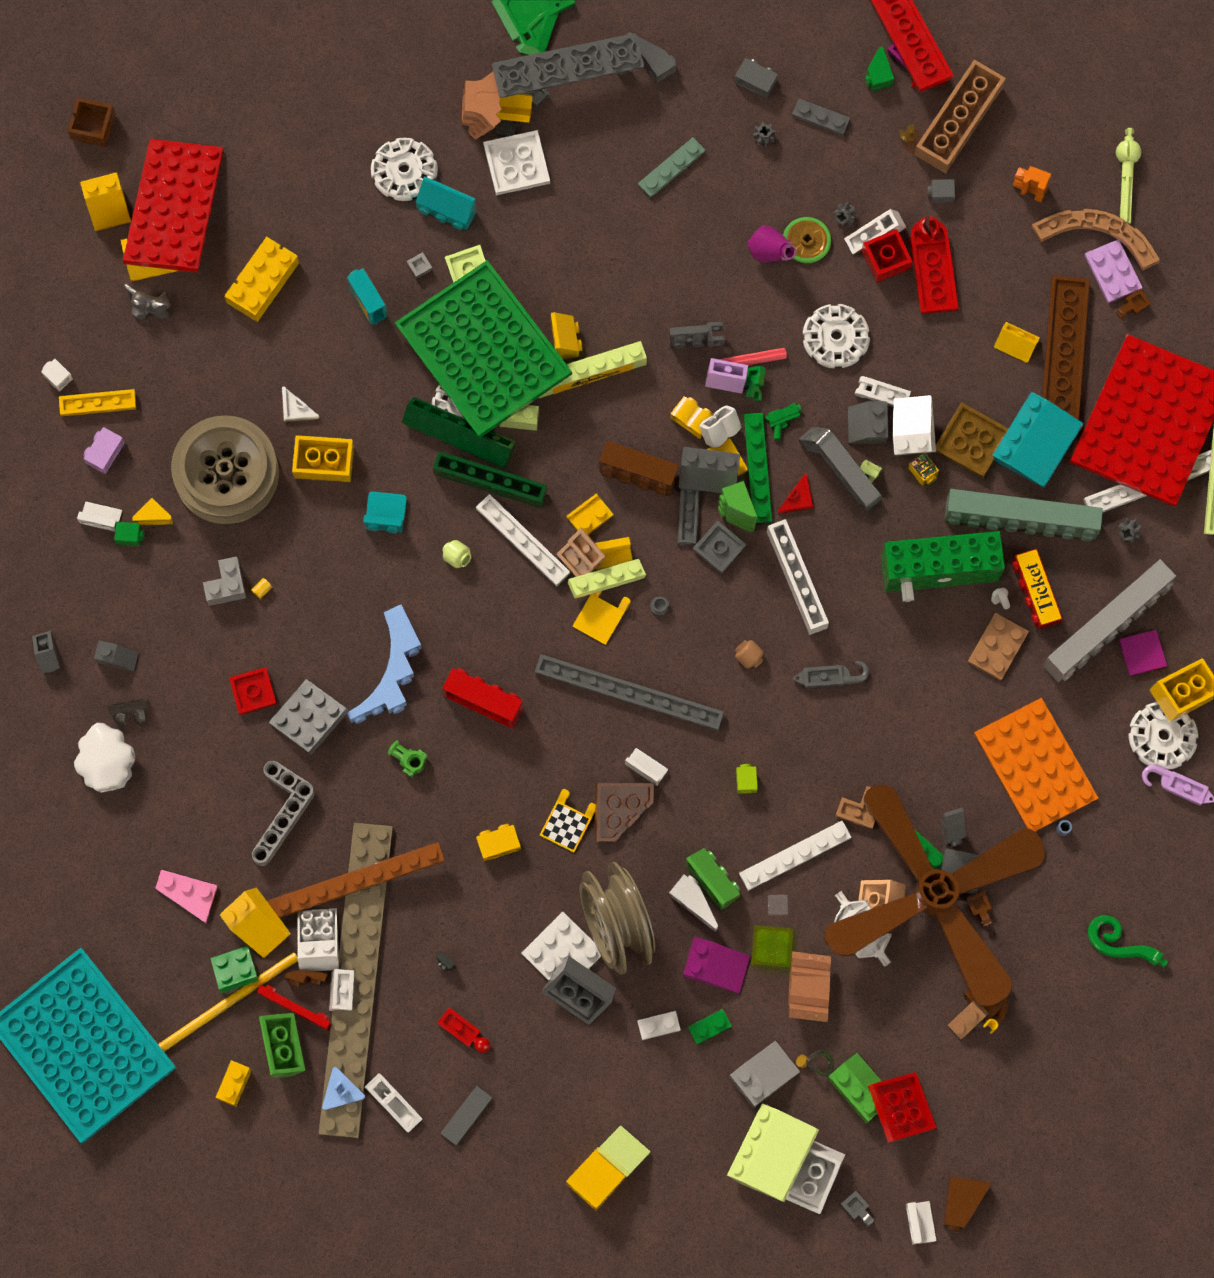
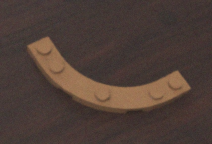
[1032,209,1160,271]

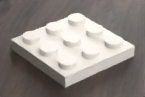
[483,130,550,195]
[521,912,601,981]

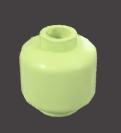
[442,540,471,568]

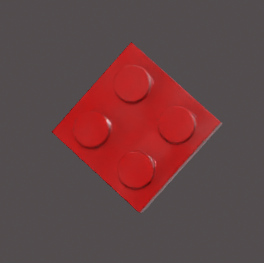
[229,667,277,715]

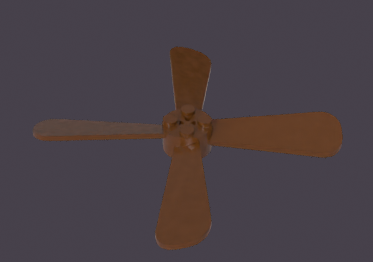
[824,785,1045,1007]

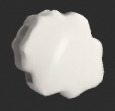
[74,723,135,793]

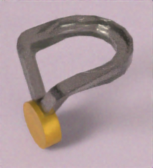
[796,1049,834,1077]

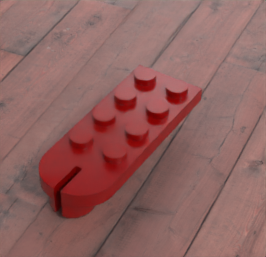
[910,216,958,314]

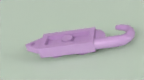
[1142,765,1214,806]

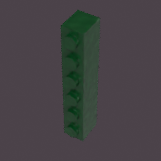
[401,397,516,468]
[433,451,547,509]

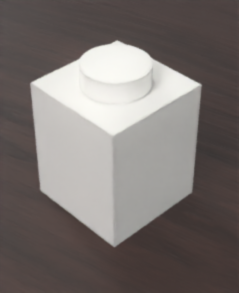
[41,359,73,392]

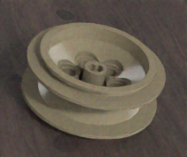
[171,416,279,524]
[579,862,655,975]

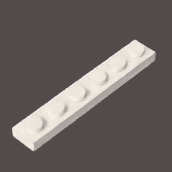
[476,494,570,587]
[739,821,851,891]

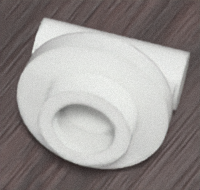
[991,588,1010,609]

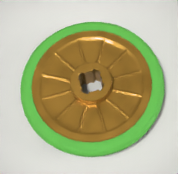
[783,217,831,263]

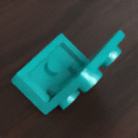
[363,492,407,533]

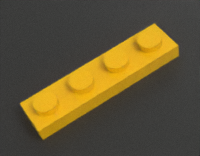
[59,389,136,417]

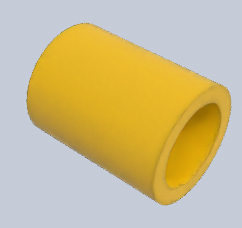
[251,578,272,599]

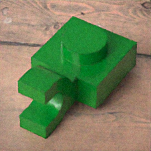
[745,366,766,402]

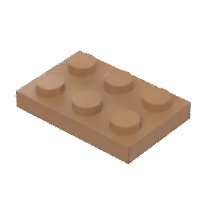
[968,613,1029,681]

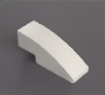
[365,1074,422,1132]

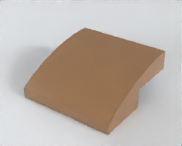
[556,528,606,577]

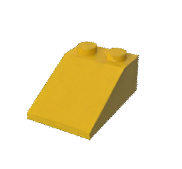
[220,887,291,958]

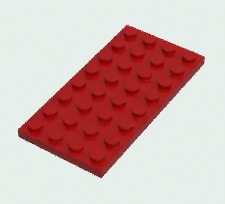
[123,139,223,273]

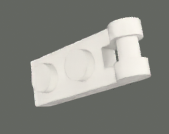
[855,376,911,407]

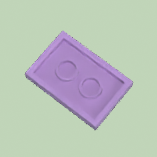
[1084,240,1142,304]

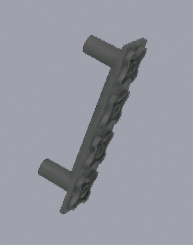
[492,33,644,98]

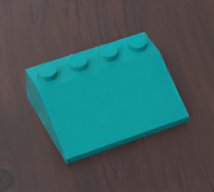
[992,392,1083,488]

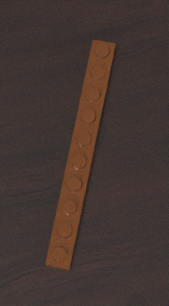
[267,842,445,918]

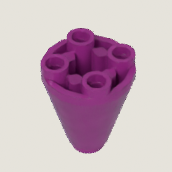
[747,225,796,263]

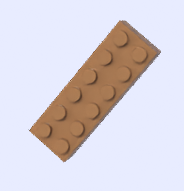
[914,60,1006,174]

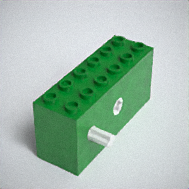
[881,531,1005,602]

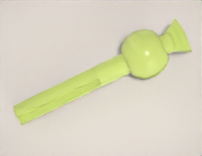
[1116,128,1142,224]

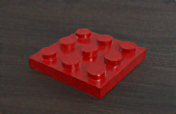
[868,1072,937,1143]

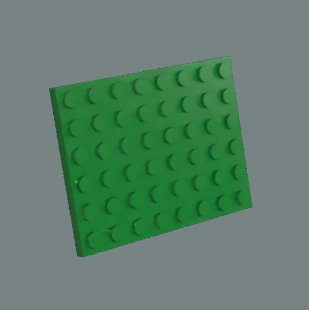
[395,260,572,438]

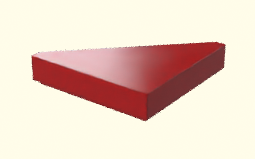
[778,474,813,514]

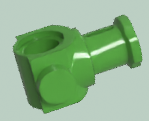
[387,740,428,778]

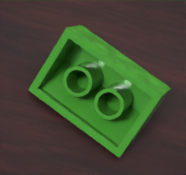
[718,481,757,532]
[685,848,740,911]
[259,1013,305,1078]
[827,1053,881,1124]

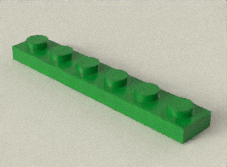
[744,413,772,524]

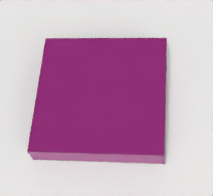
[1119,630,1167,676]

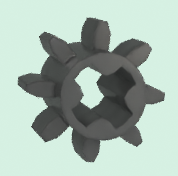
[753,122,776,147]
[833,202,858,226]
[1118,518,1142,543]

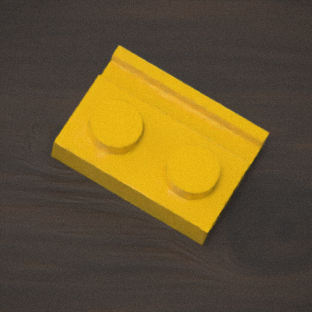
[567,493,613,535]

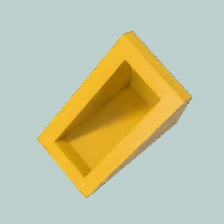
[133,498,173,525]

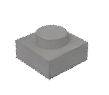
[407,252,432,279]

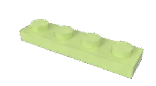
[568,559,646,599]

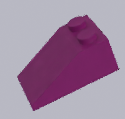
[683,937,750,994]

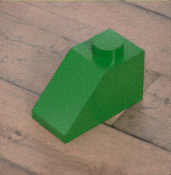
[864,46,894,92]

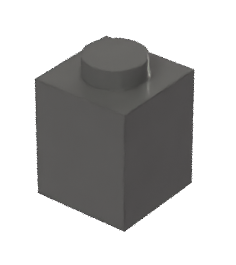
[927,179,955,203]

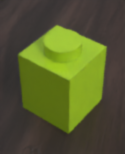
[736,764,757,794]

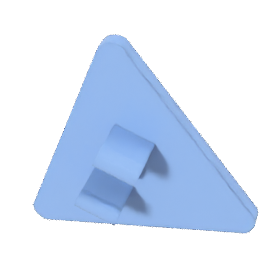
[322,1067,365,1110]

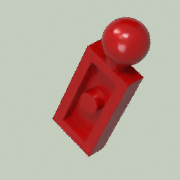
[437,1007,490,1053]

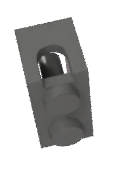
[734,58,778,99]

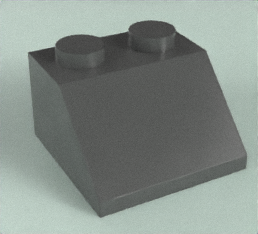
[848,401,888,444]

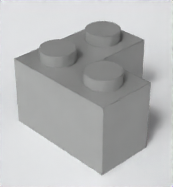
[203,557,246,606]

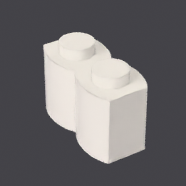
[699,405,741,448]

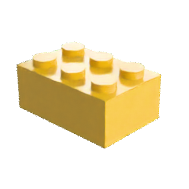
[292,436,354,482]
[1150,658,1214,722]

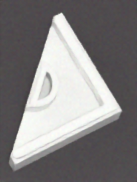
[282,387,319,422]

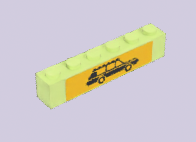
[539,341,647,398]

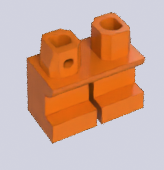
[1013,166,1051,203]

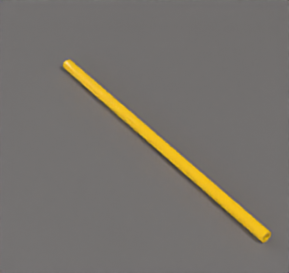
[158,952,298,1052]

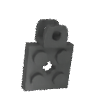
[669,322,725,349]

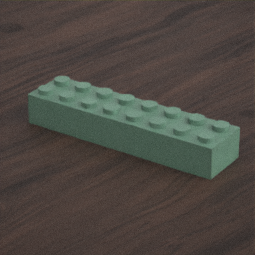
[944,489,1103,542]

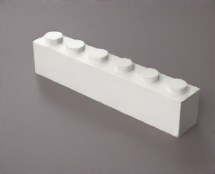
[767,519,829,635]

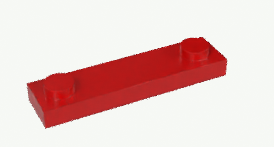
[257,985,331,1031]

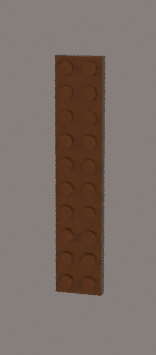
[1042,275,1090,459]

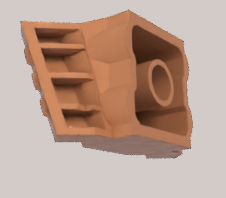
[461,71,502,140]
[788,951,831,1022]

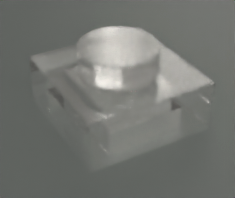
[767,895,788,916]

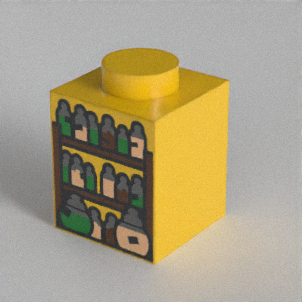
[908,453,939,486]

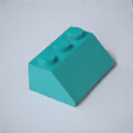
[416,176,476,230]

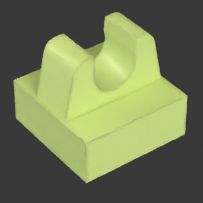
[860,460,882,483]

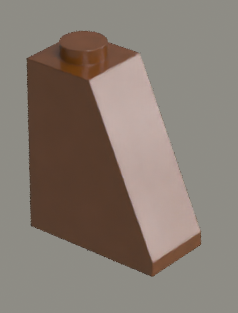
[943,1176,990,1232]

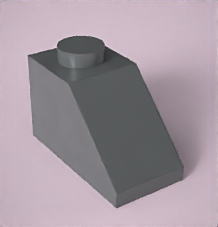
[32,631,60,674]
[94,640,139,671]

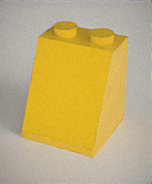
[80,172,131,231]
[566,1147,626,1211]

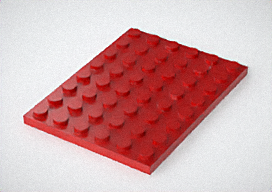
[1070,334,1214,507]

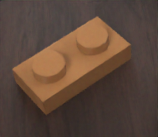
[948,1001,989,1039]

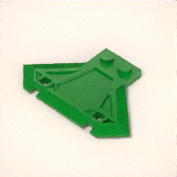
[492,0,576,55]

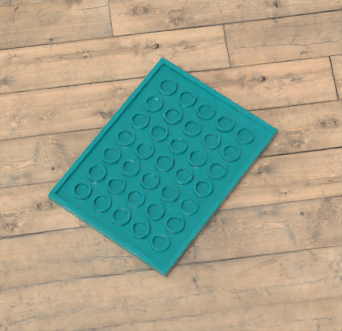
[0,948,176,1144]

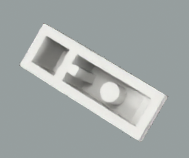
[844,209,907,254]
[669,875,718,931]

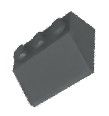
[679,447,740,494]
[542,955,616,1025]

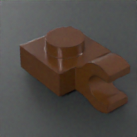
[1116,288,1151,319]
[965,891,992,928]

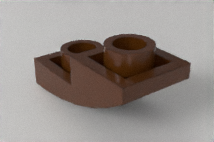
[285,971,328,987]

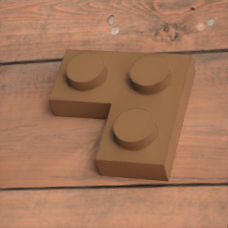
[835,786,875,830]

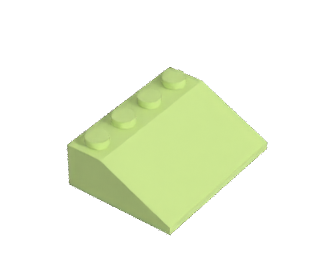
[727,1104,819,1202]

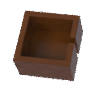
[67,98,116,147]

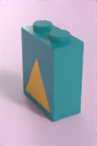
[347,268,388,326]

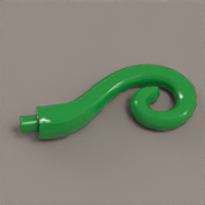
[1088,915,1168,968]

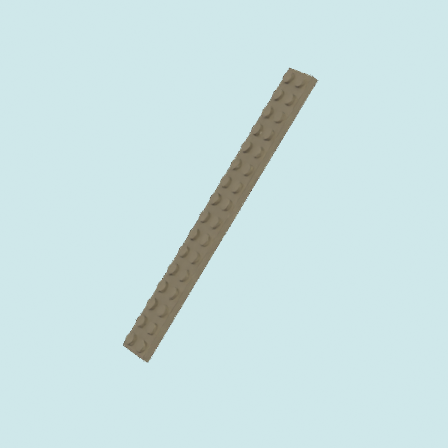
[319,823,393,1138]

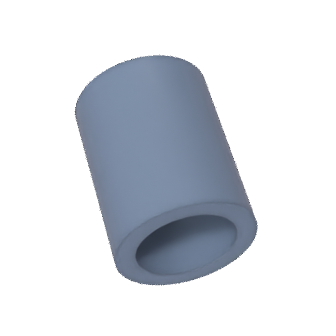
[1056,820,1072,836]

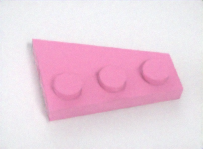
[156,870,218,923]

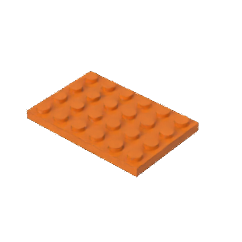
[974,698,1098,832]

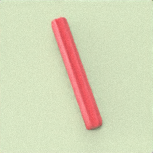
[718,348,787,365]

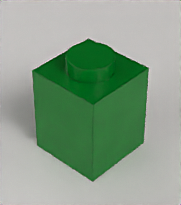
[114,522,144,546]

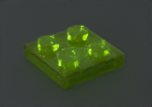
[751,925,794,968]

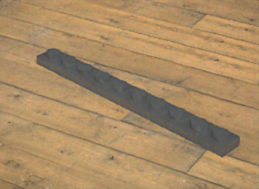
[535,654,724,731]

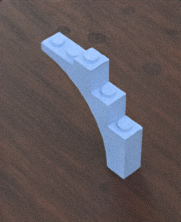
[347,605,422,724]

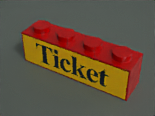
[1012,549,1063,630]

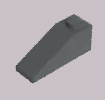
[627,32,677,83]
[938,808,966,847]

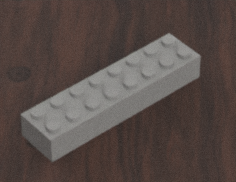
[1043,559,1176,683]

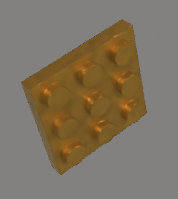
[936,402,1009,479]

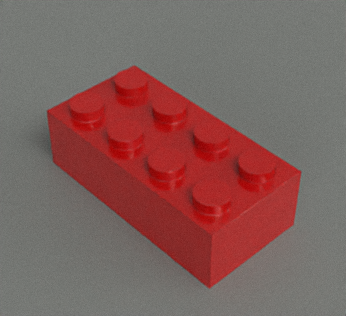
[442,668,523,729]

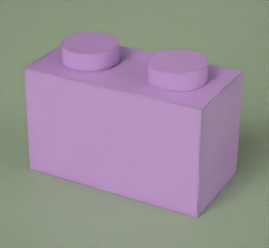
[705,358,748,394]
[83,427,125,474]

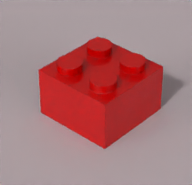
[861,229,912,283]

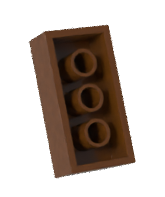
[599,441,679,497]

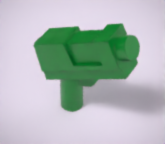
[765,403,802,440]

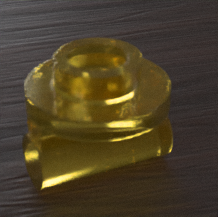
[898,124,915,143]

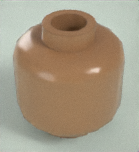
[735,640,763,669]

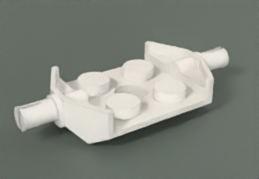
[834,891,892,967]

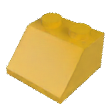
[551,312,582,359]

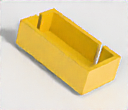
[224,237,299,322]

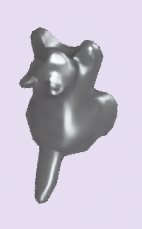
[124,284,171,320]

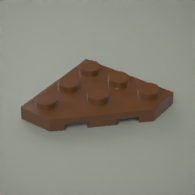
[595,783,654,841]

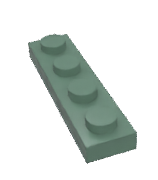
[638,137,705,198]

